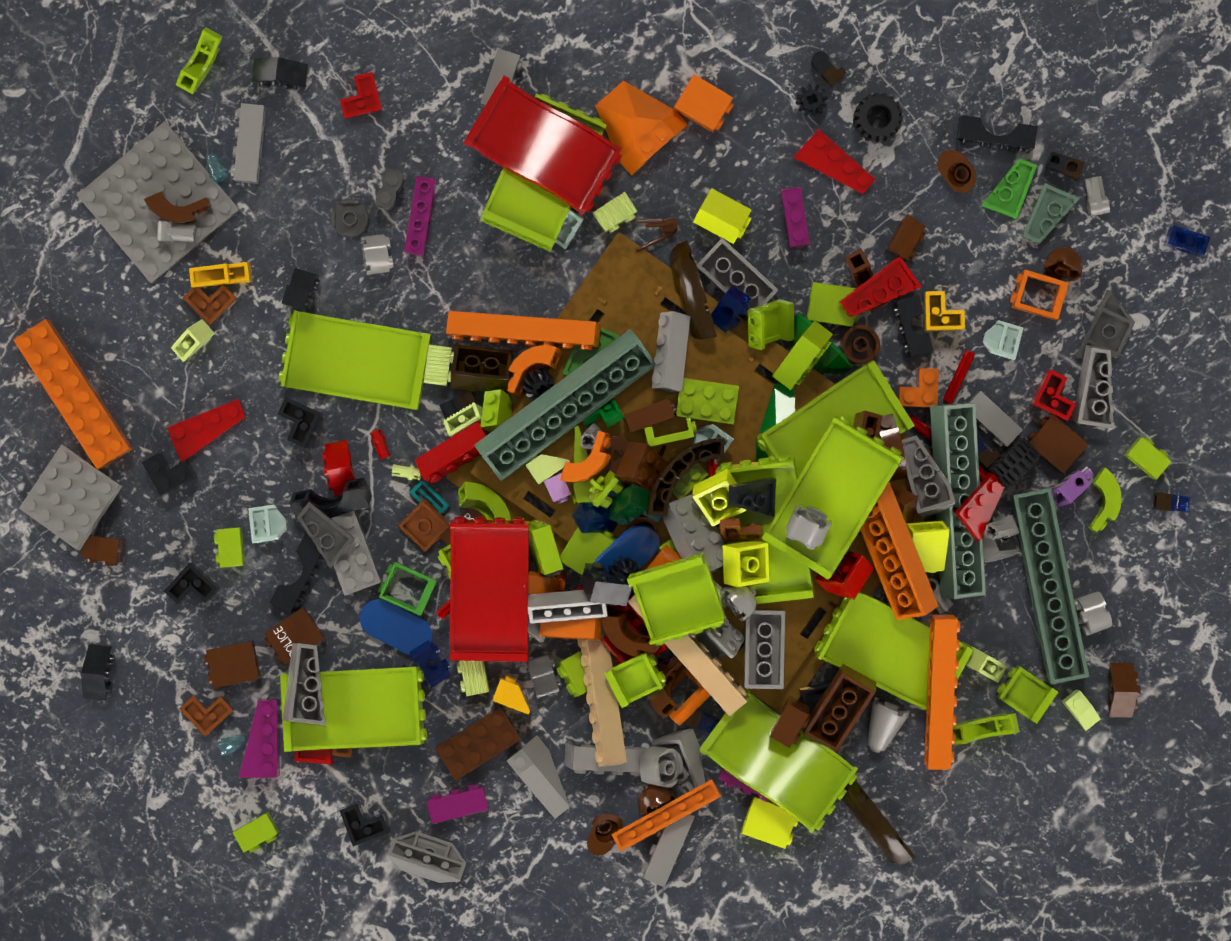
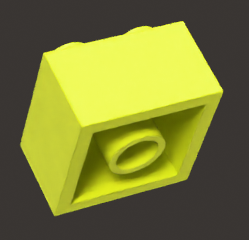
[693,469,747,527]
[722,540,769,587]

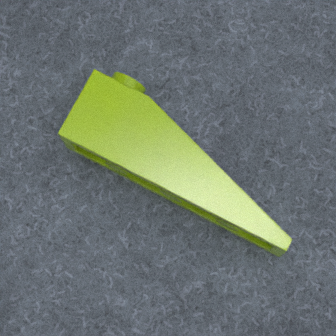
[571,425,595,507]

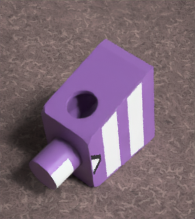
[1051,467,1094,507]

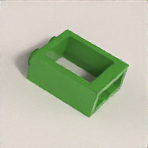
[378,562,438,616]

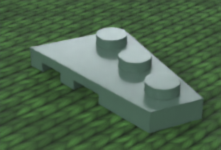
[1021,183,1080,244]

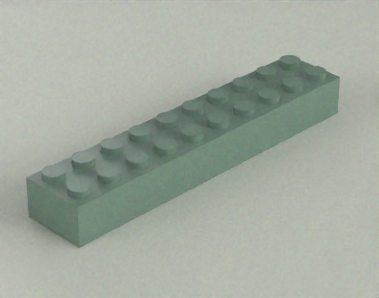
[474,329,655,481]
[930,403,986,599]
[1010,488,1089,684]

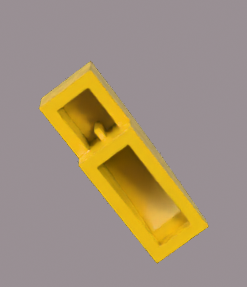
[189,262,253,288]

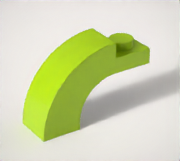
[176,27,223,94]
[1088,468,1122,532]

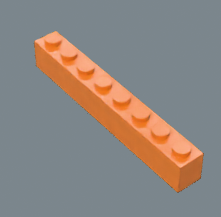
[446,311,601,351]
[924,615,960,770]

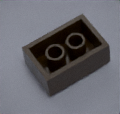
[450,344,513,394]

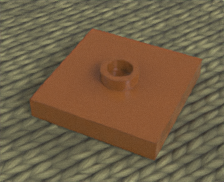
[398,498,450,552]

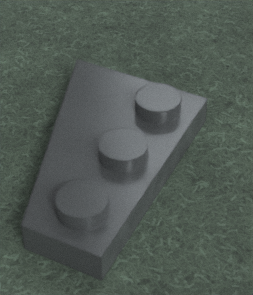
[297,502,355,568]

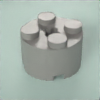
[361,234,393,275]
[786,505,832,549]
[1074,591,1112,636]
[638,746,683,787]

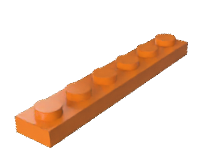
[611,779,722,852]

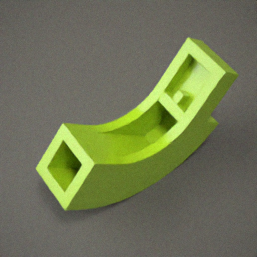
[458,482,511,521]
[953,713,1020,745]

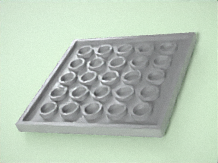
[77,121,240,283]

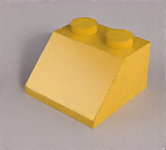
[492,675,531,715]

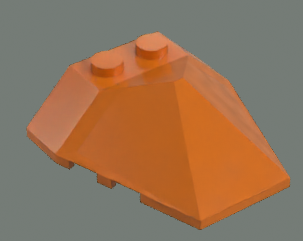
[595,80,688,176]

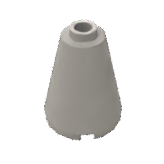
[867,697,910,753]

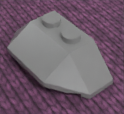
[387,831,466,883]

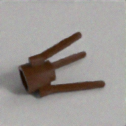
[633,218,677,252]

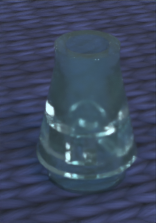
[205,153,228,183]
[217,733,247,756]

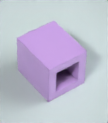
[544,473,571,504]

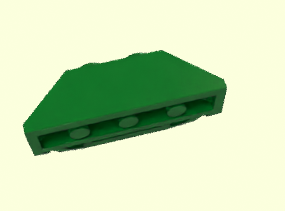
[792,312,853,374]

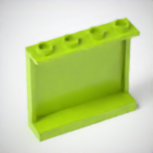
[627,552,726,646]

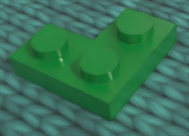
[582,398,625,427]

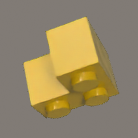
[923,291,965,331]

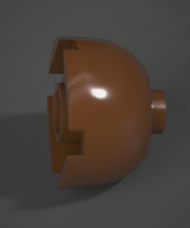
[1044,246,1083,281]
[638,784,676,817]

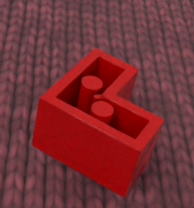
[1030,369,1077,421]
[322,440,356,497]
[815,551,874,600]

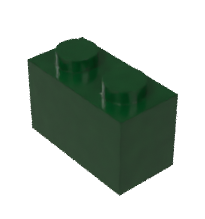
[609,484,649,526]

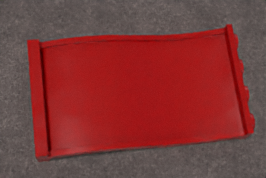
[463,75,622,216]
[450,517,529,662]

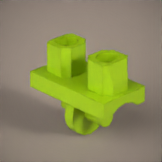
[589,470,624,508]

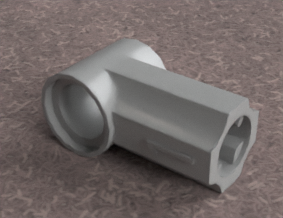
[1084,176,1110,216]
[157,221,196,242]
[580,423,603,450]
[984,515,1020,541]
[927,577,953,614]

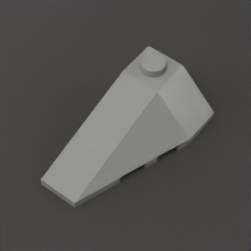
[902,435,956,518]
[983,505,1022,563]
[652,729,709,808]
[507,735,570,819]

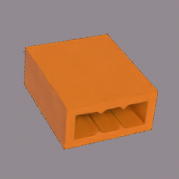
[674,74,734,133]

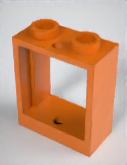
[1010,270,1069,321]
[668,668,711,726]

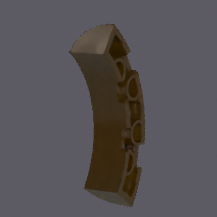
[669,240,717,339]
[646,438,725,516]
[842,780,915,864]

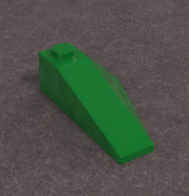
[756,384,795,461]

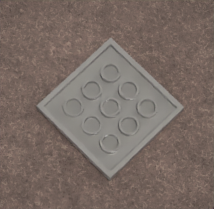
[19,444,123,551]

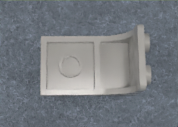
[696,617,745,660]

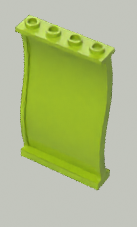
[480,93,607,252]
[278,310,432,411]
[756,360,915,478]
[762,416,904,580]
[716,455,816,604]
[814,591,974,710]
[280,666,427,752]
[699,688,858,833]

